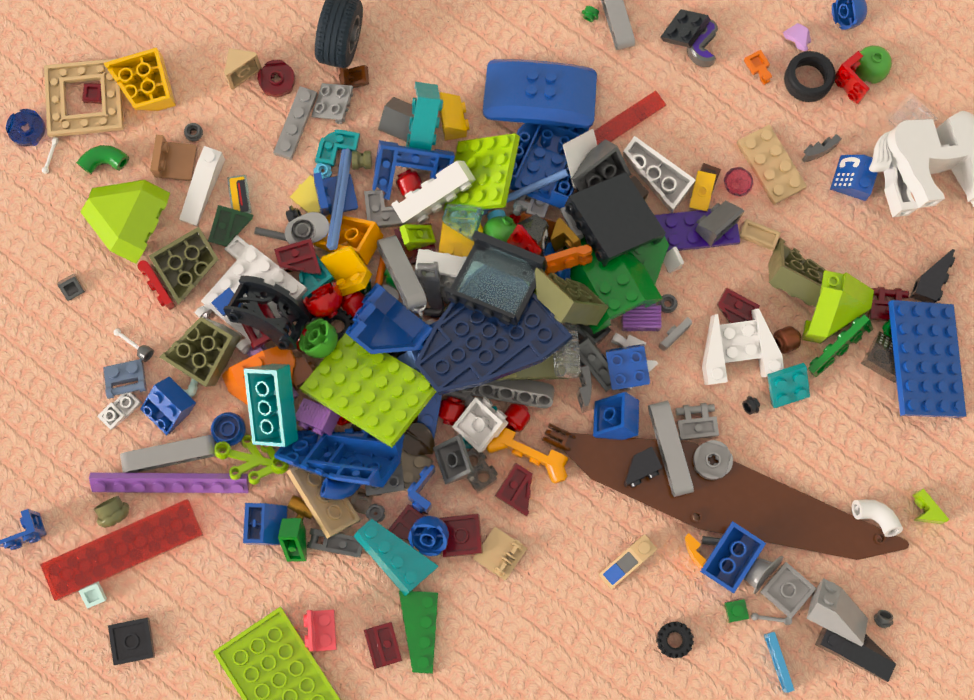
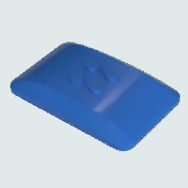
[483,59,597,128]

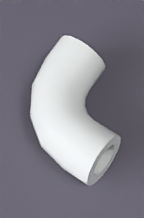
[851,499,903,537]

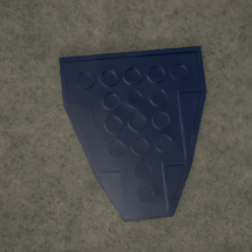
[415,265,573,395]

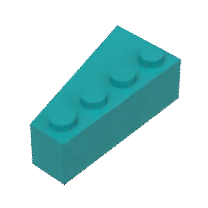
[354,519,439,596]

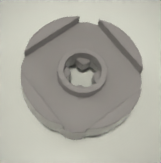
[693,440,733,480]

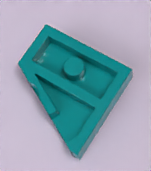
[299,253,334,299]

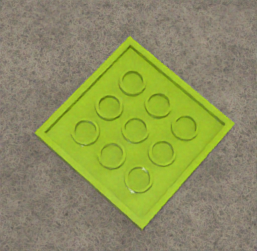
[444,133,520,213]

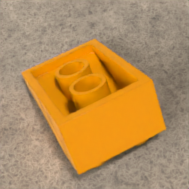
[313,215,384,265]

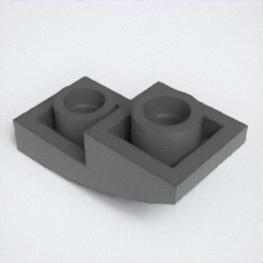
[802,134,842,162]

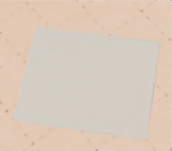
[563,129,597,188]

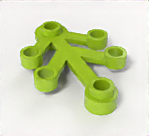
[214,435,289,485]

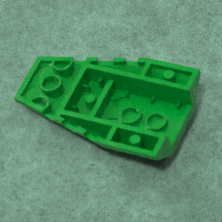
[563,237,663,334]

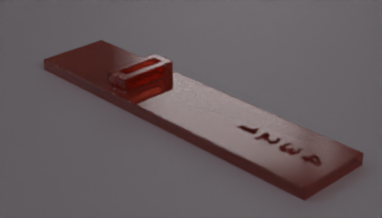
[594,90,666,145]

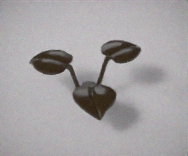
[350,422,435,456]

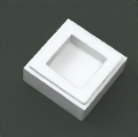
[224,235,250,260]

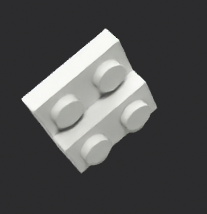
[452,397,508,452]

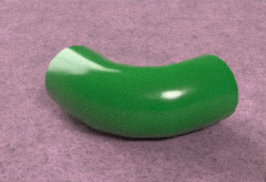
[76,145,129,174]

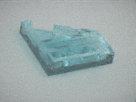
[442,204,484,241]

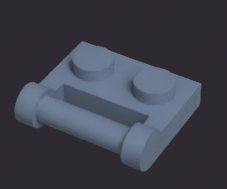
[103,359,147,399]

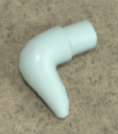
[183,378,198,398]

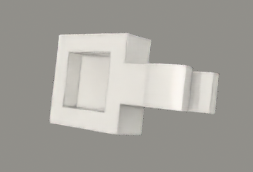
[611,333,646,347]

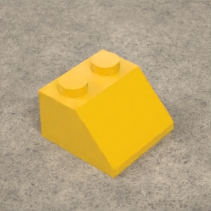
[439,92,470,141]

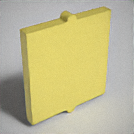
[290,175,321,213]

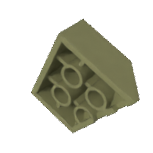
[768,238,825,307]
[535,268,608,326]
[160,317,242,387]

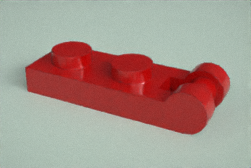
[137,260,176,310]

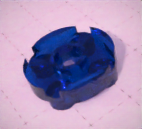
[6,109,45,147]

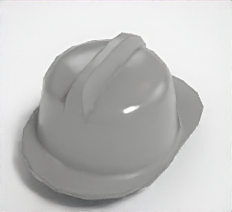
[285,212,329,244]
[744,556,784,594]

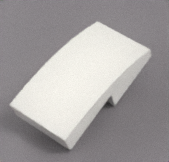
[97,392,142,430]

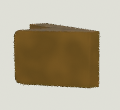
[551,218,582,252]

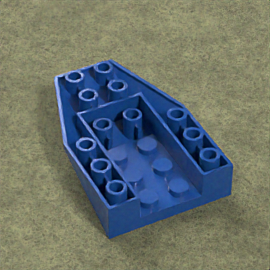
[510,123,589,209]

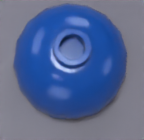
[832,0,867,30]
[408,515,449,556]

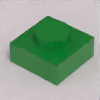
[724,599,749,623]

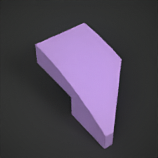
[783,23,811,52]

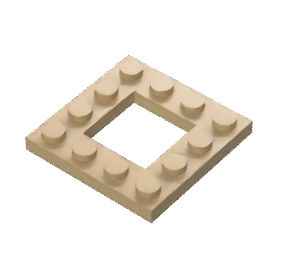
[44,58,124,138]

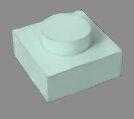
[79,581,107,608]

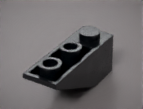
[910,249,955,303]

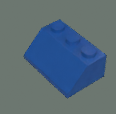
[700,521,766,594]

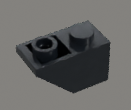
[624,447,662,488]

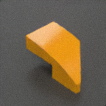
[684,533,707,569]

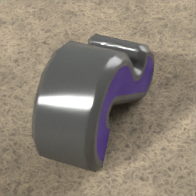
[687,20,718,67]

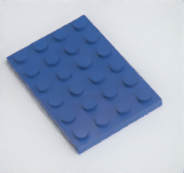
[888,300,967,418]

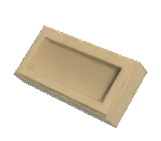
[739,219,781,251]

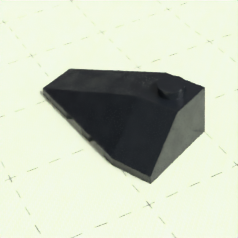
[815,627,896,682]

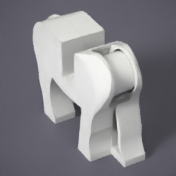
[869,111,974,217]

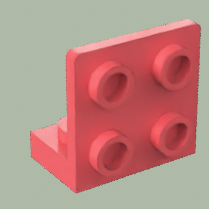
[303,609,337,652]

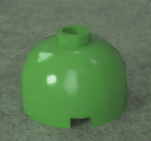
[855,45,892,84]
[483,216,517,242]
[299,318,338,358]

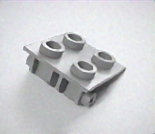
[311,83,353,124]

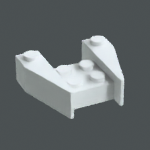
[702,309,784,385]

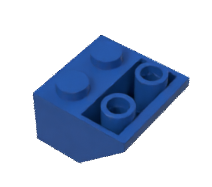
[140,376,196,436]
[243,503,288,546]

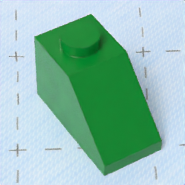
[278,518,307,562]

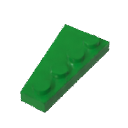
[808,315,874,377]
[399,590,438,674]

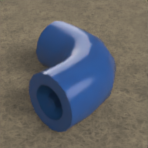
[320,478,361,500]

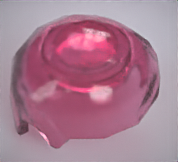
[724,167,754,197]

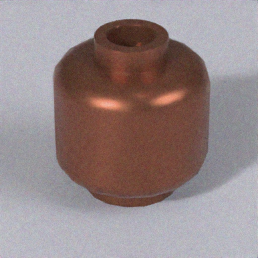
[773,326,802,354]

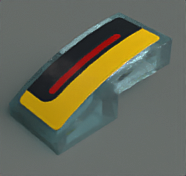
[227,175,252,213]

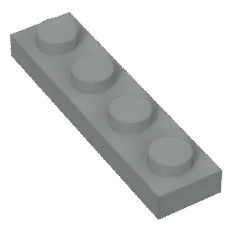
[273,86,318,160]

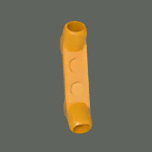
[486,428,568,484]

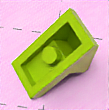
[399,224,436,250]
[912,489,949,524]

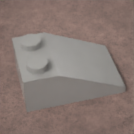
[807,578,868,647]

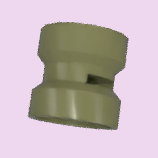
[352,151,372,170]

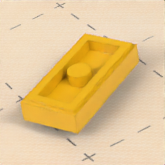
[689,171,716,211]

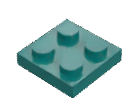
[767,363,810,409]

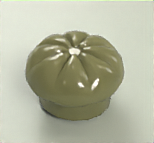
[94,496,129,528]

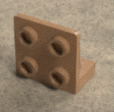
[150,134,197,181]

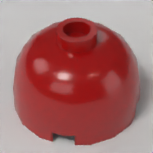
[303,282,343,318]

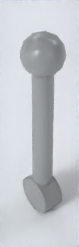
[751,613,792,625]

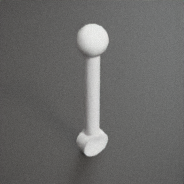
[42,137,59,174]

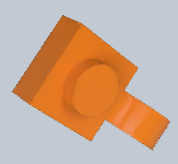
[744,50,772,85]

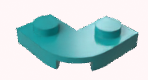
[315,130,360,167]

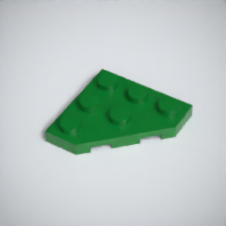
[630,236,669,284]

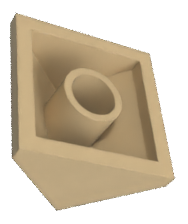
[224,48,262,90]

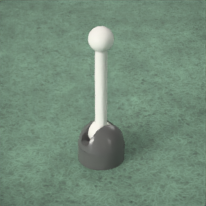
[113,328,154,362]

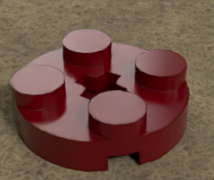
[258,60,295,97]

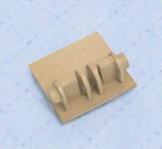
[473,527,527,581]

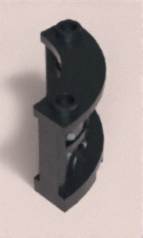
[223,276,313,350]

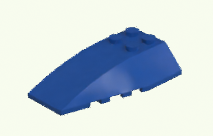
[274,428,404,488]

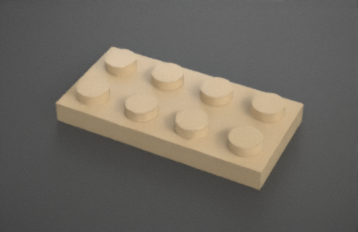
[737,124,807,205]
[287,467,361,539]

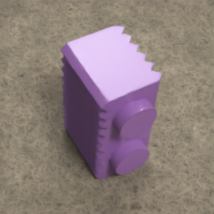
[621,303,662,331]
[295,398,341,436]

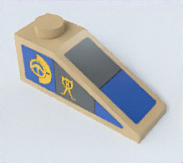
[598,534,657,590]

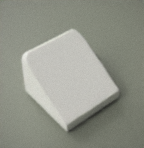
[663,247,684,273]

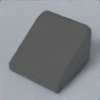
[57,274,85,301]

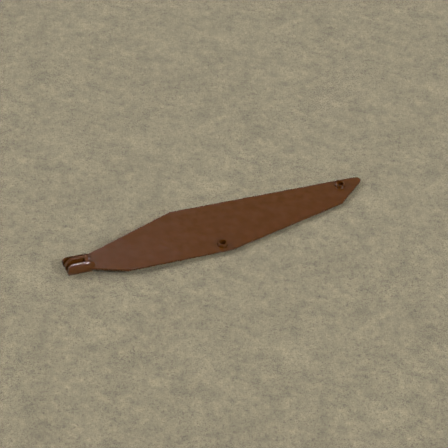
[542,423,909,560]

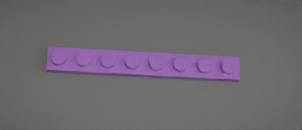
[89,472,249,493]

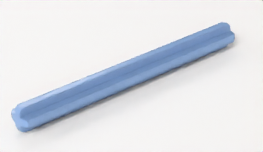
[326,148,352,250]

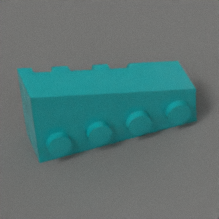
[406,82,443,150]

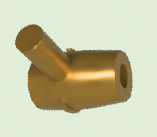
[287,495,313,521]

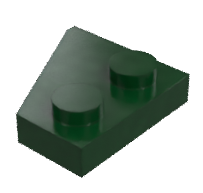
[208,205,254,247]

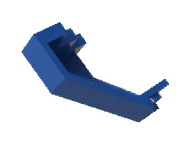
[345,283,433,354]

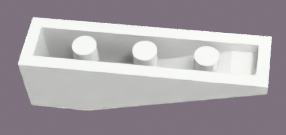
[179,146,225,226]

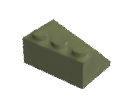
[149,227,219,305]

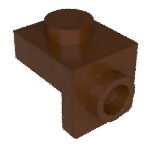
[339,65,369,88]

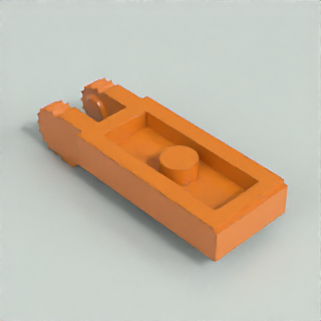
[544,244,592,275]

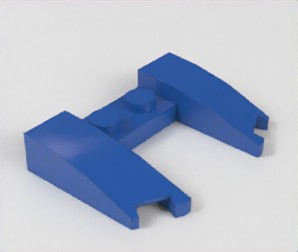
[372,140,455,200]

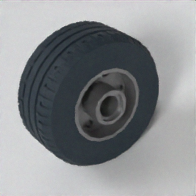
[315,0,363,68]

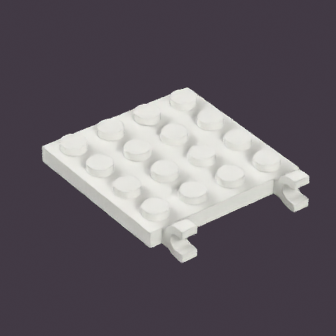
[194,245,308,355]

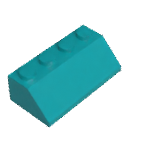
[244,364,298,447]

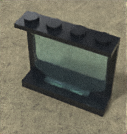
[444,230,548,326]

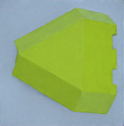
[80,180,170,264]
[802,270,874,344]

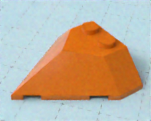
[222,346,296,405]

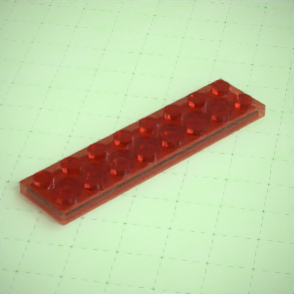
[40,499,203,601]

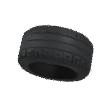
[784,51,835,102]

